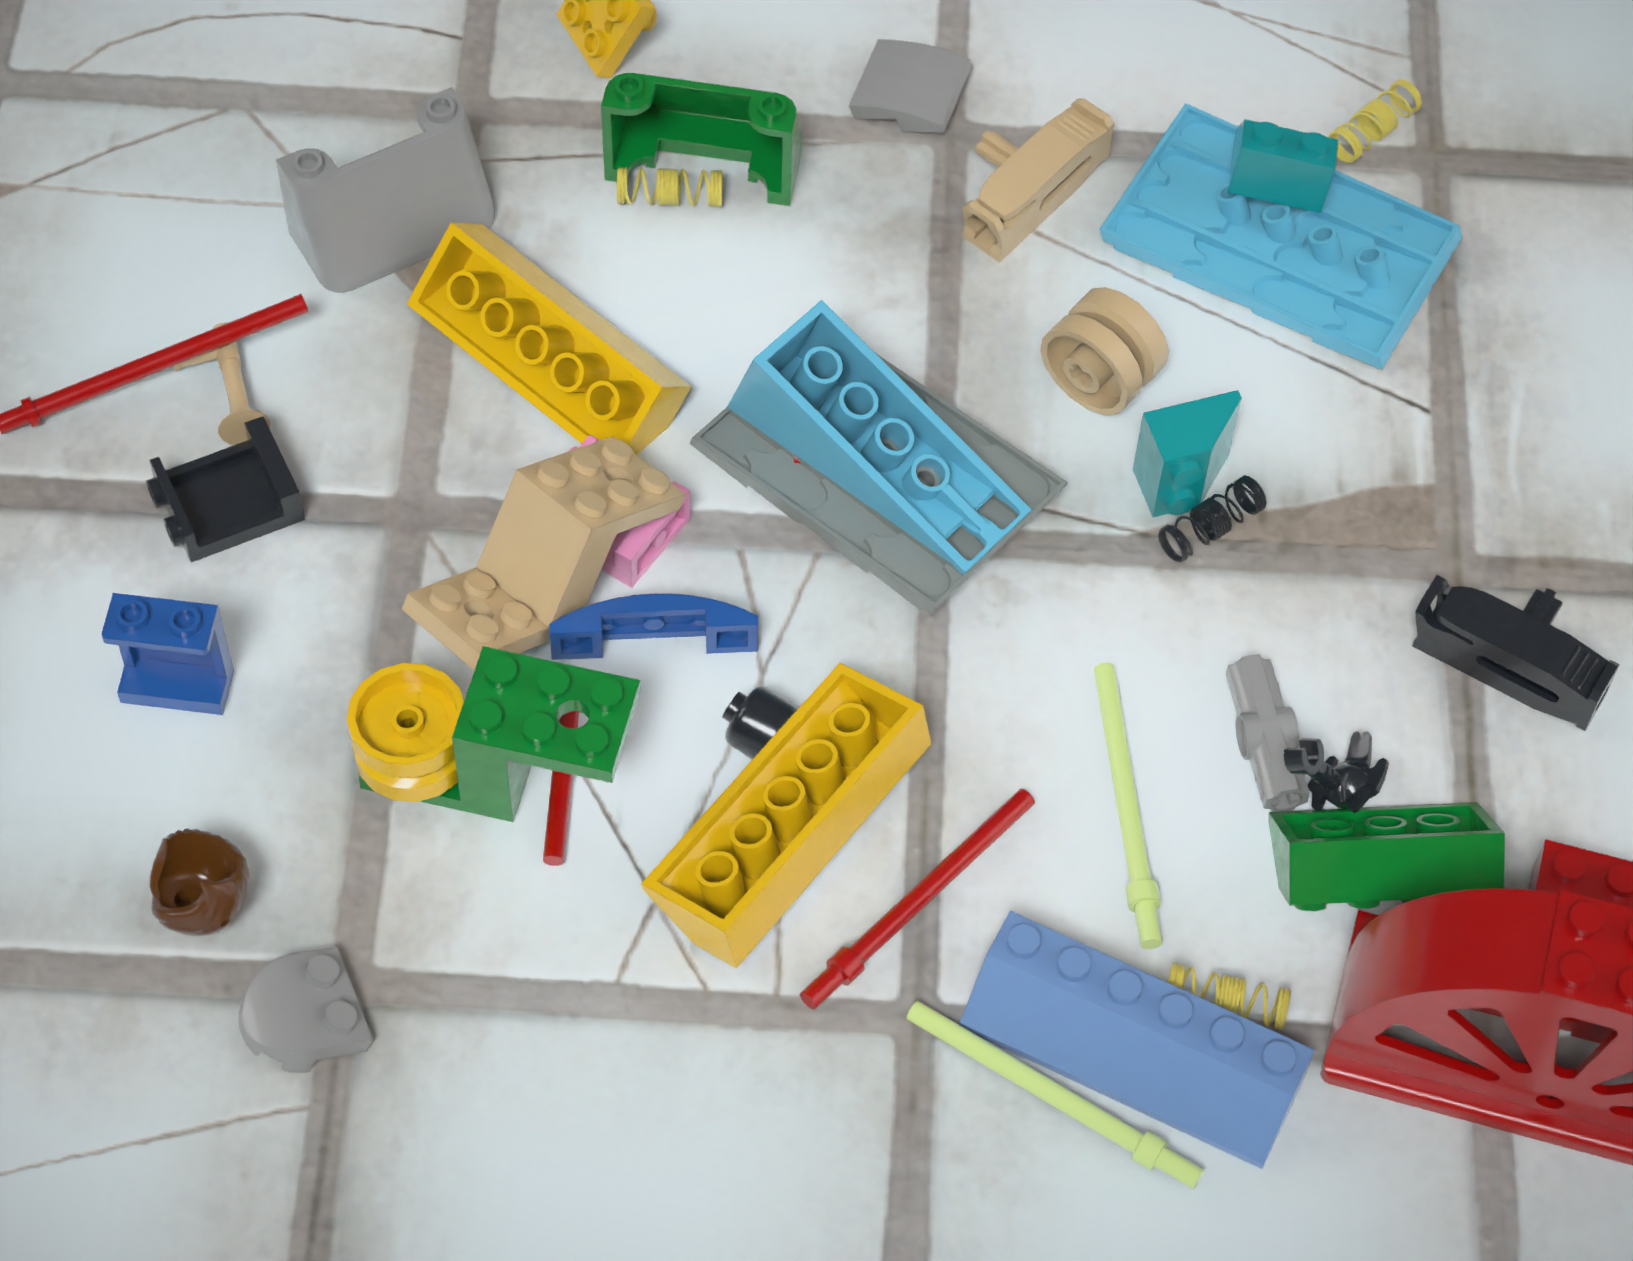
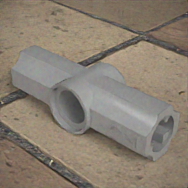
[1226,654,1310,812]

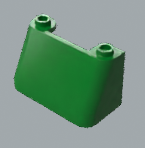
[601,73,802,206]

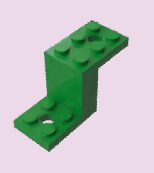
[359,646,641,822]

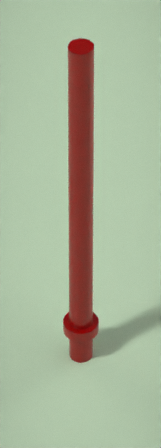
[0,294,309,434]

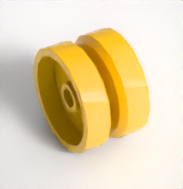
[347,663,464,802]

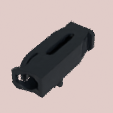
[1412,575,1620,731]

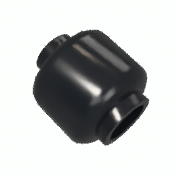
[722,686,797,760]

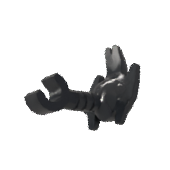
[1284,731,1389,813]

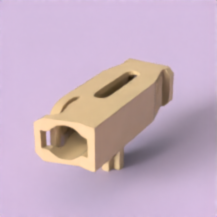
[961,98,1114,262]

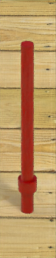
[800,789,1035,1010]

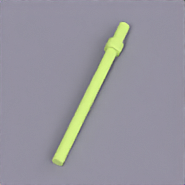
[1094,663,1162,949]
[906,1000,1205,1189]

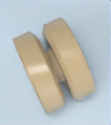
[1040,287,1169,415]

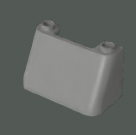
[276,87,495,293]

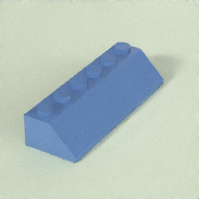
[959,910,1315,1169]

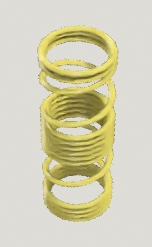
[1329,79,1422,163]
[617,167,723,207]
[1168,962,1291,1031]

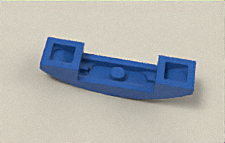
[549,594,758,660]

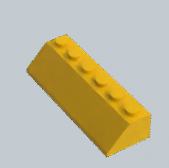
[407,222,692,455]
[641,663,931,969]

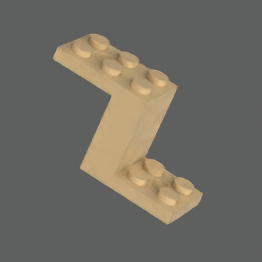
[401,436,686,671]

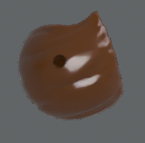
[149,828,250,936]

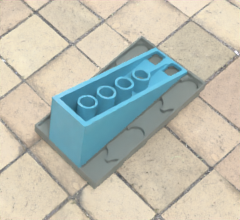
[689,300,1068,614]

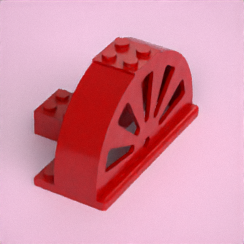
[1320,839,1633,1166]

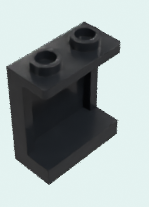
[146,416,305,563]

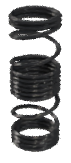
[1158,475,1267,563]

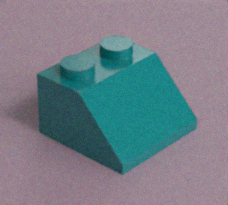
[1227,119,1338,213]
[1133,390,1242,518]

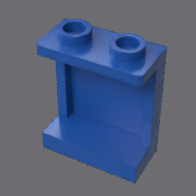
[101,593,234,715]

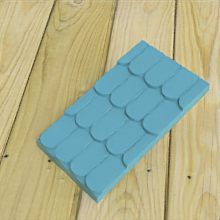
[1100,103,1462,370]

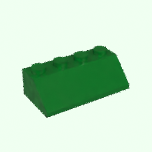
[1268,802,1505,911]

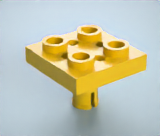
[556,0,657,78]

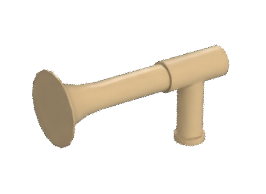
[174,322,270,445]

